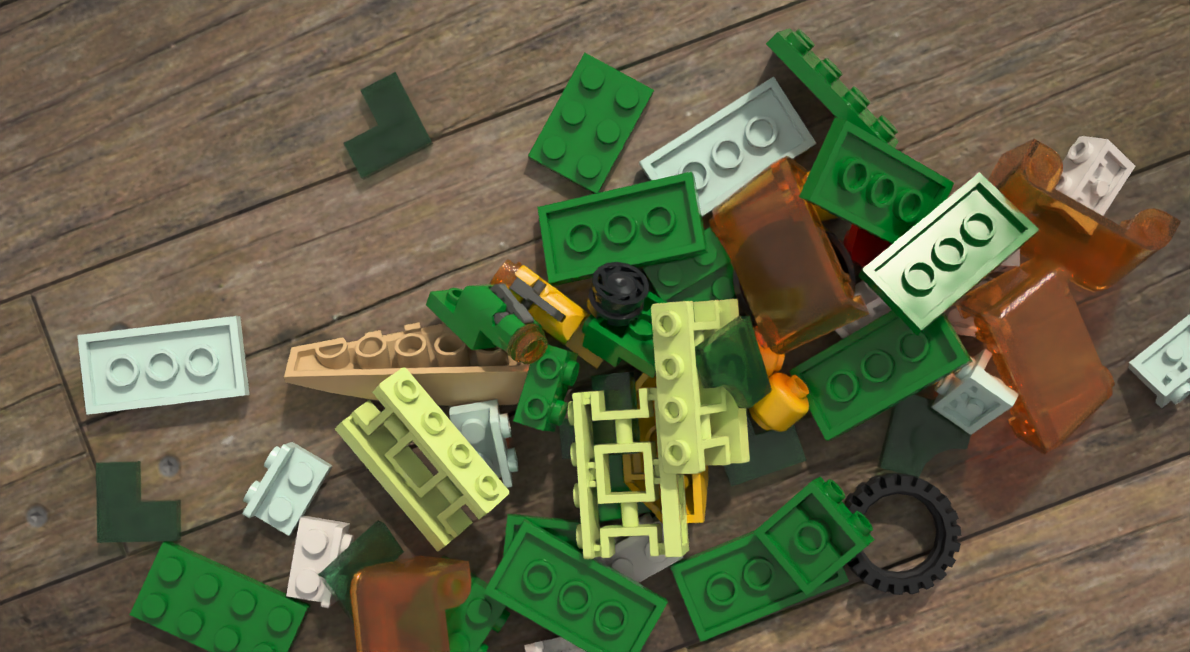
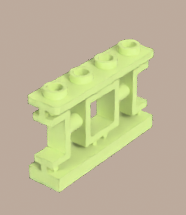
[651,299,750,474]
[335,367,509,552]
[568,387,689,559]

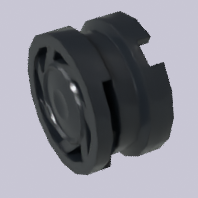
[587,262,649,327]

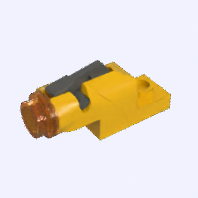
[489,259,603,369]

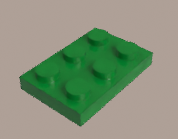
[528,52,654,194]

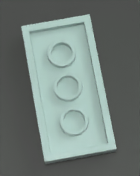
[639,76,816,217]
[77,316,249,415]

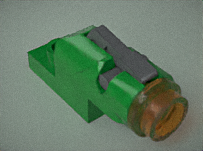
[426,283,548,365]

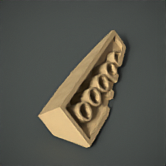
[284,322,534,406]

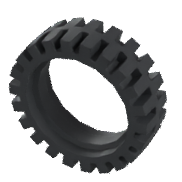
[845,473,961,595]

